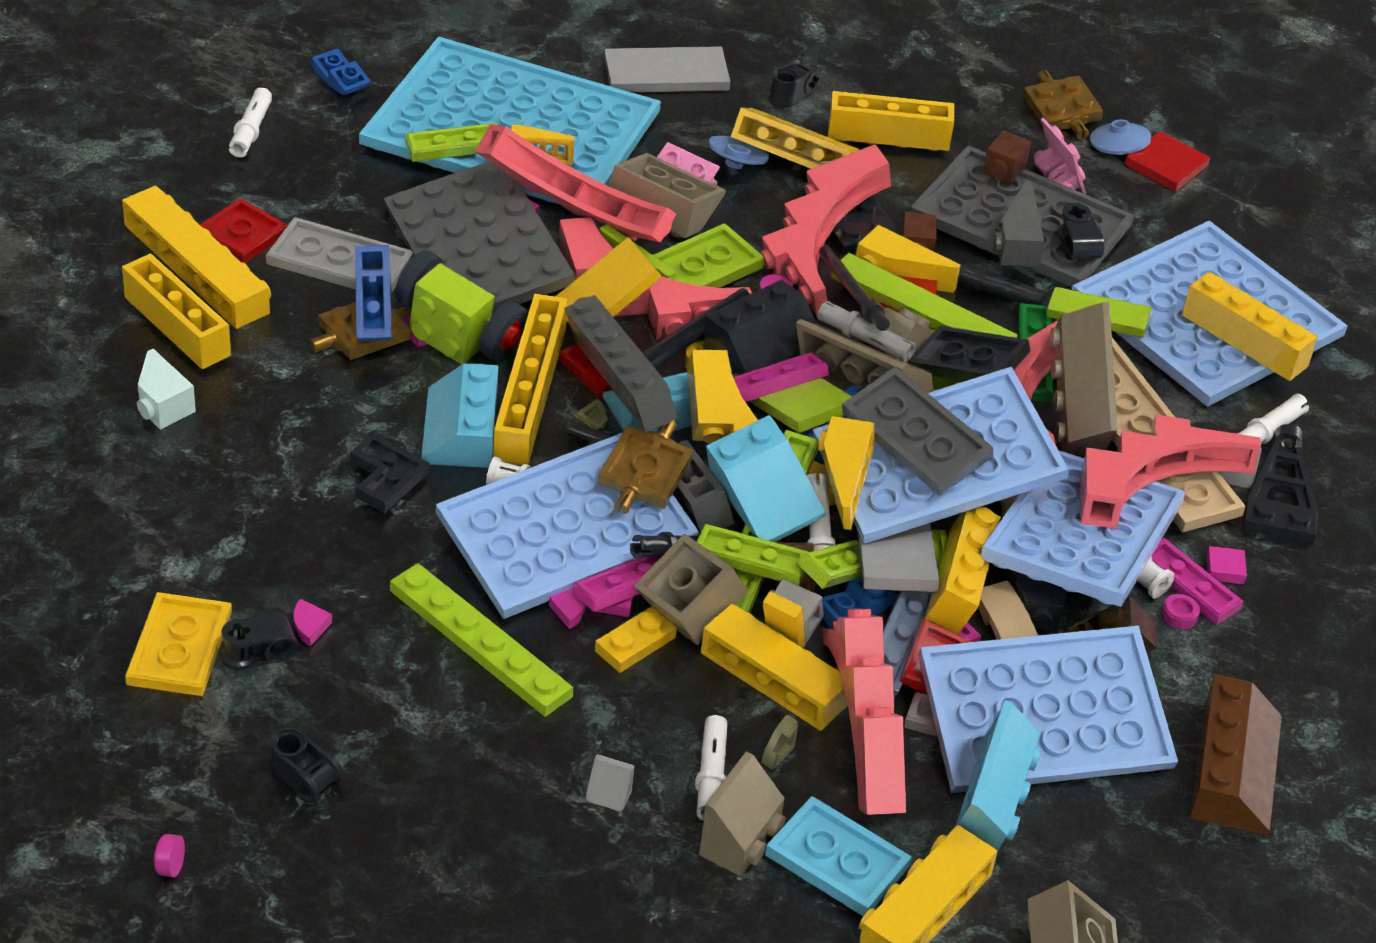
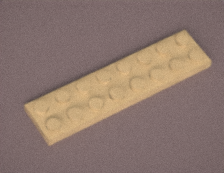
[1112,338,1246,533]

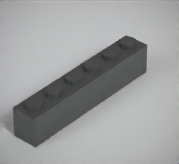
[564,295,678,433]

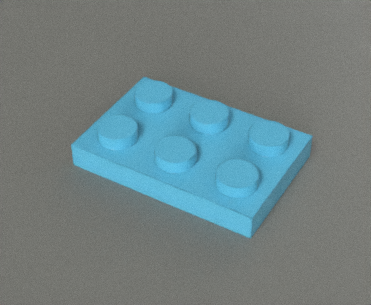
[765,796,912,916]

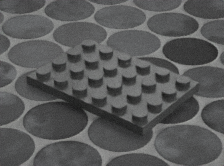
[910,146,1134,287]
[383,161,575,314]

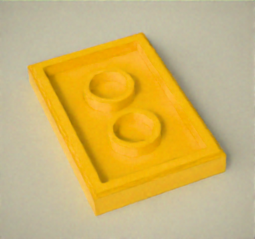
[555,237,662,321]
[125,592,232,696]

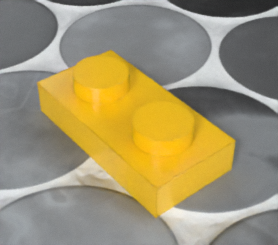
[595,606,677,673]

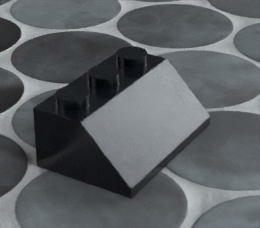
[703,279,817,375]

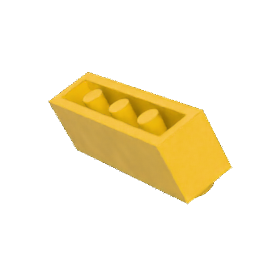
[828,91,954,151]
[731,108,859,169]
[122,253,231,369]
[1182,272,1318,381]
[925,506,1001,635]
[701,603,848,731]
[859,825,998,943]

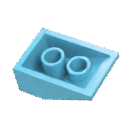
[706,415,826,542]

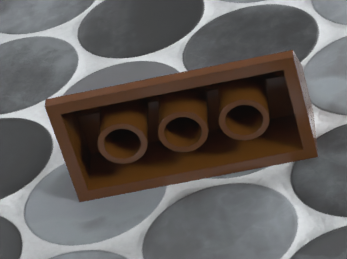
[1190,674,1282,836]

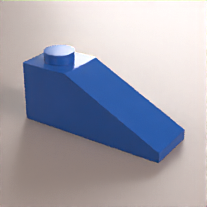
[355,245,392,341]

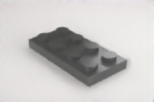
[842,366,993,495]

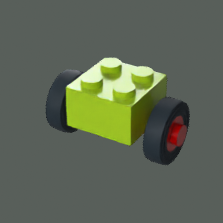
[395,250,528,365]

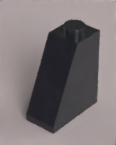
[996,567,1066,632]

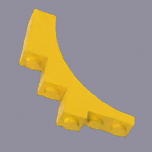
[687,350,836,506]

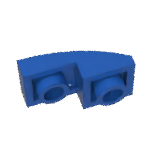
[311,48,371,95]
[822,577,898,628]

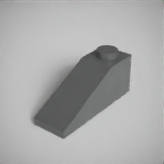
[993,181,1044,266]
[674,439,735,534]

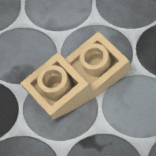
[978,580,1038,640]

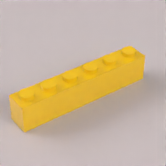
[122,185,271,329]
[493,294,568,465]

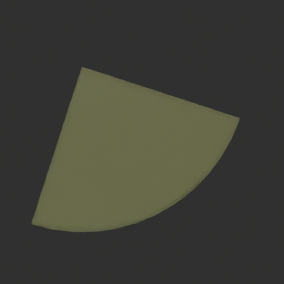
[573,399,608,430]
[761,715,798,770]

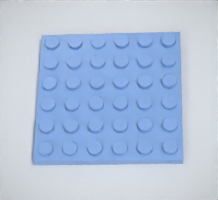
[1072,221,1347,407]

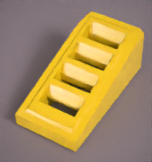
[511,124,575,166]

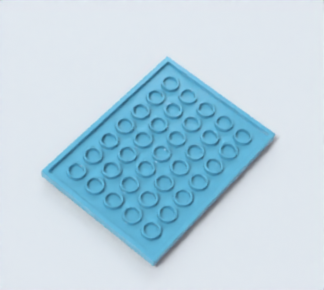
[359,36,661,205]

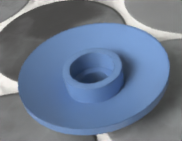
[1090,119,1151,155]
[708,136,769,169]

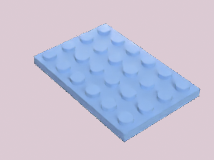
[813,367,1069,544]
[436,433,699,619]
[981,450,1186,607]
[918,626,1178,793]

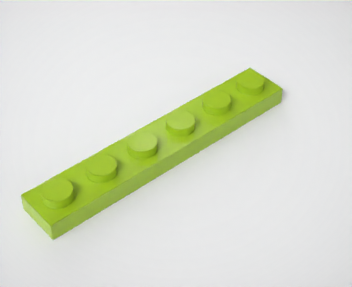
[390,563,573,717]

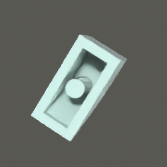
[137,349,196,429]

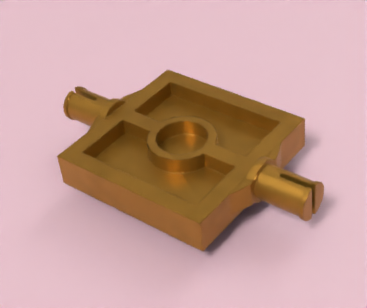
[1024,70,1103,140]
[310,302,412,360]
[598,420,693,514]

